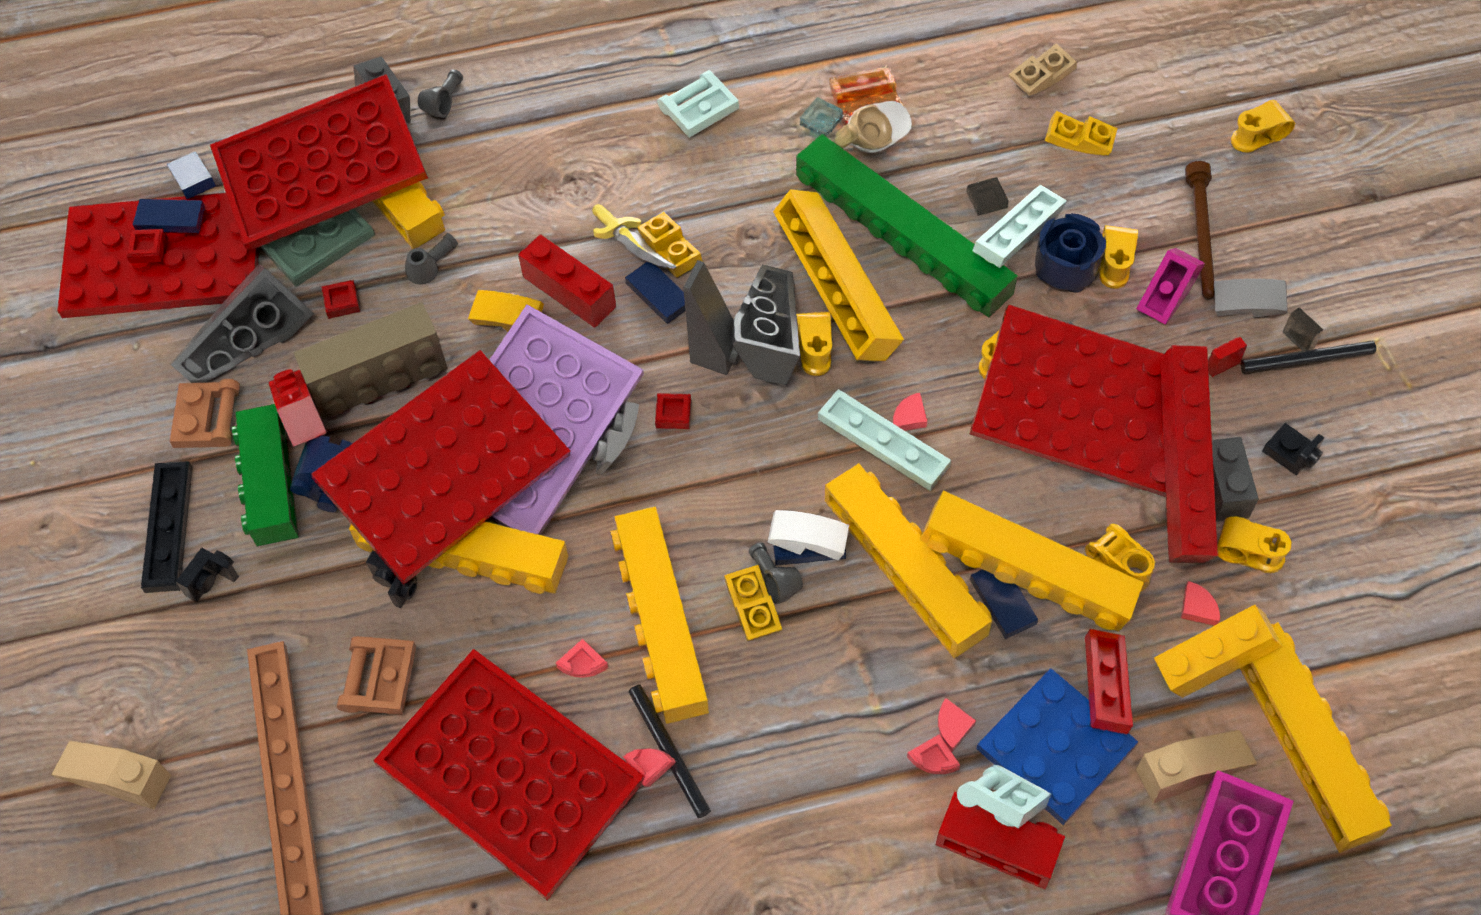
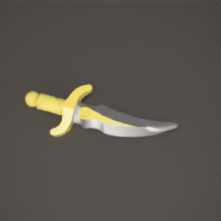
[592,204,676,268]

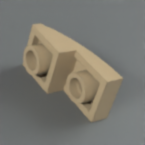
[1009,43,1077,96]

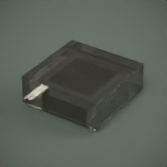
[966,177,1009,216]
[1282,307,1324,351]

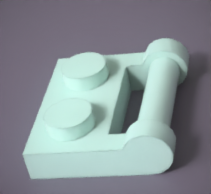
[657,70,739,138]
[957,765,1051,828]

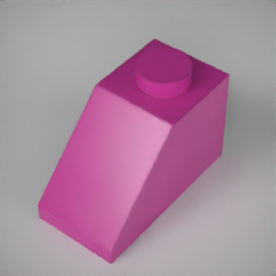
[1136,248,1205,325]

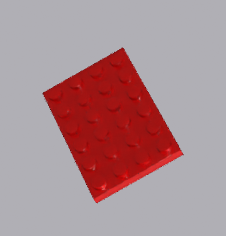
[210,74,428,251]
[57,193,259,318]
[969,304,1166,497]
[311,350,571,584]
[373,649,645,901]

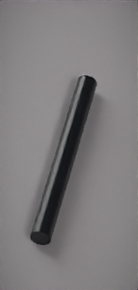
[1240,341,1376,373]
[628,685,711,818]

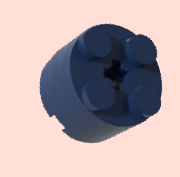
[1035,213,1106,293]
[290,436,352,513]

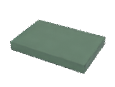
[260,209,375,287]

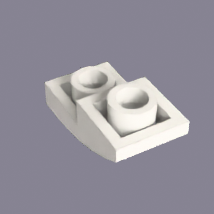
[768,510,849,560]

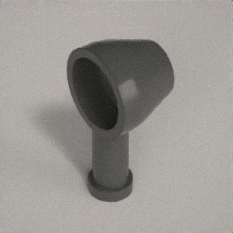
[418,69,463,118]
[405,233,458,284]
[749,543,803,604]

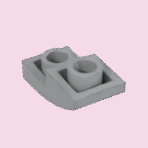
[1214,279,1288,318]
[593,401,639,474]

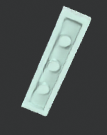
[972,185,1067,268]
[818,389,951,491]

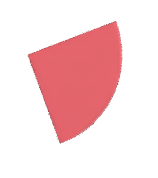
[893,393,927,431]
[1181,581,1220,626]
[556,639,608,678]
[938,698,976,752]
[907,734,960,774]
[623,748,676,787]

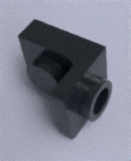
[1262,423,1325,476]
[176,547,239,602]
[366,550,418,608]

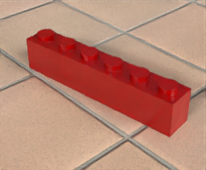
[1160,345,1218,563]

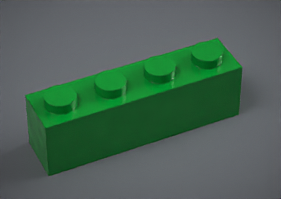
[232,404,299,547]

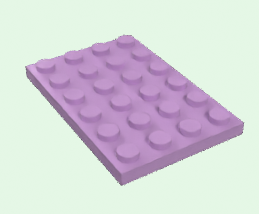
[490,305,644,535]

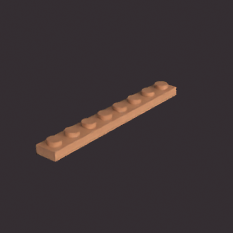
[247,641,324,915]

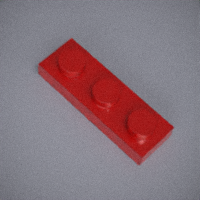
[1085,629,1133,734]

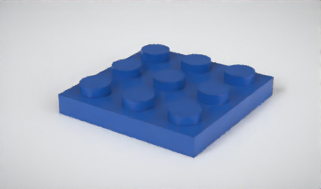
[976,668,1138,825]

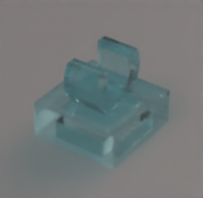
[800,97,843,138]

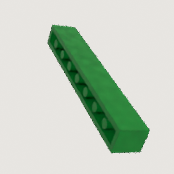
[796,134,1018,318]

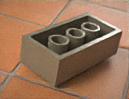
[294,302,448,419]

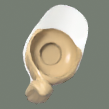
[834,101,912,153]

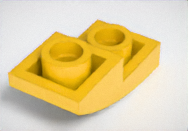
[1045,111,1118,155]
[637,212,703,278]
[468,290,544,332]
[724,565,782,641]

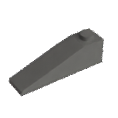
[683,260,741,375]
[171,264,314,383]
[732,264,800,385]

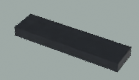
[141,461,193,593]

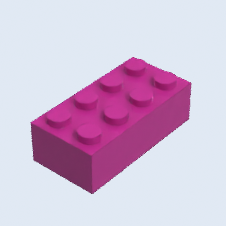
[1164,770,1294,915]

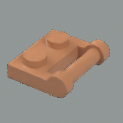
[169,379,240,448]
[337,636,416,715]

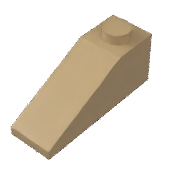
[1136,730,1257,804]
[51,741,171,810]

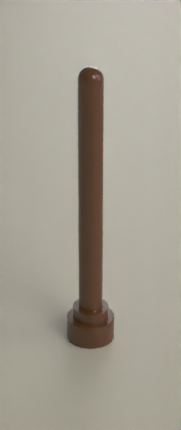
[1185,161,1215,299]

